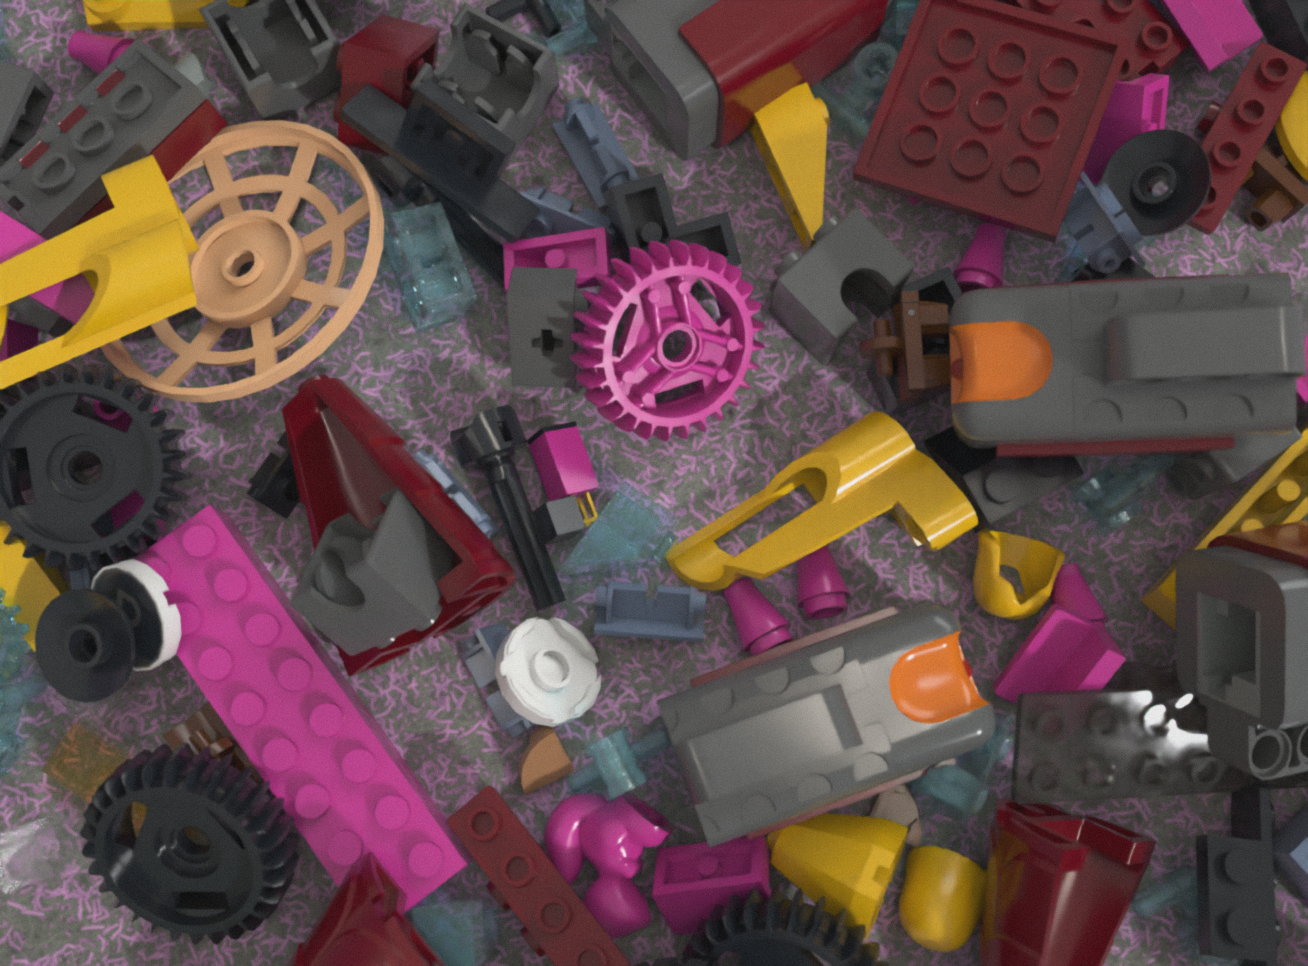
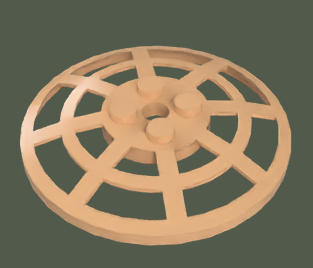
[100,120,384,403]

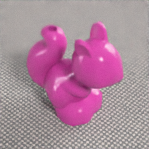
[544,791,675,939]

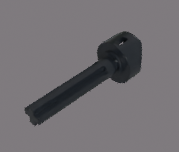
[368,155,505,290]
[450,405,566,611]

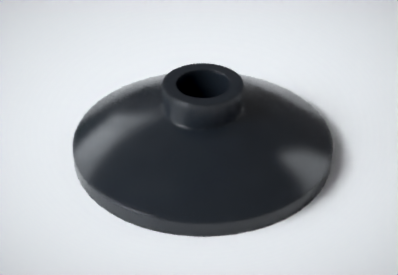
[1101,129,1212,237]
[35,589,136,703]

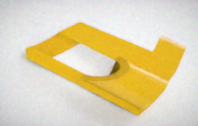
[0,154,200,390]

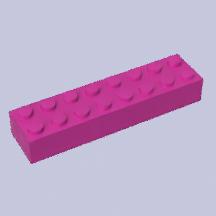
[134,504,475,914]

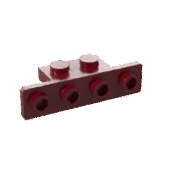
[1187,42,1307,235]
[448,786,631,966]

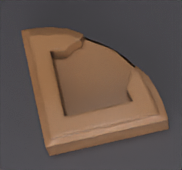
[517,725,575,795]
[867,783,922,847]

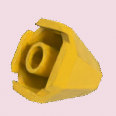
[767,813,908,941]

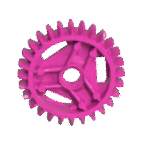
[569,239,766,442]

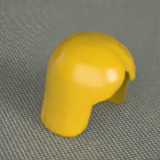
[973,529,1065,620]
[899,845,987,953]

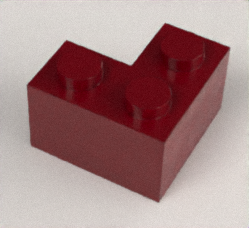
[333,14,440,156]

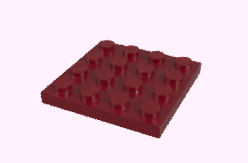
[853,0,1132,243]

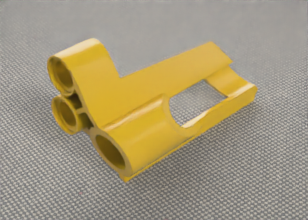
[666,411,978,591]

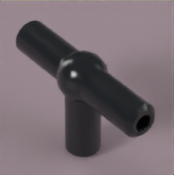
[485,0,562,38]

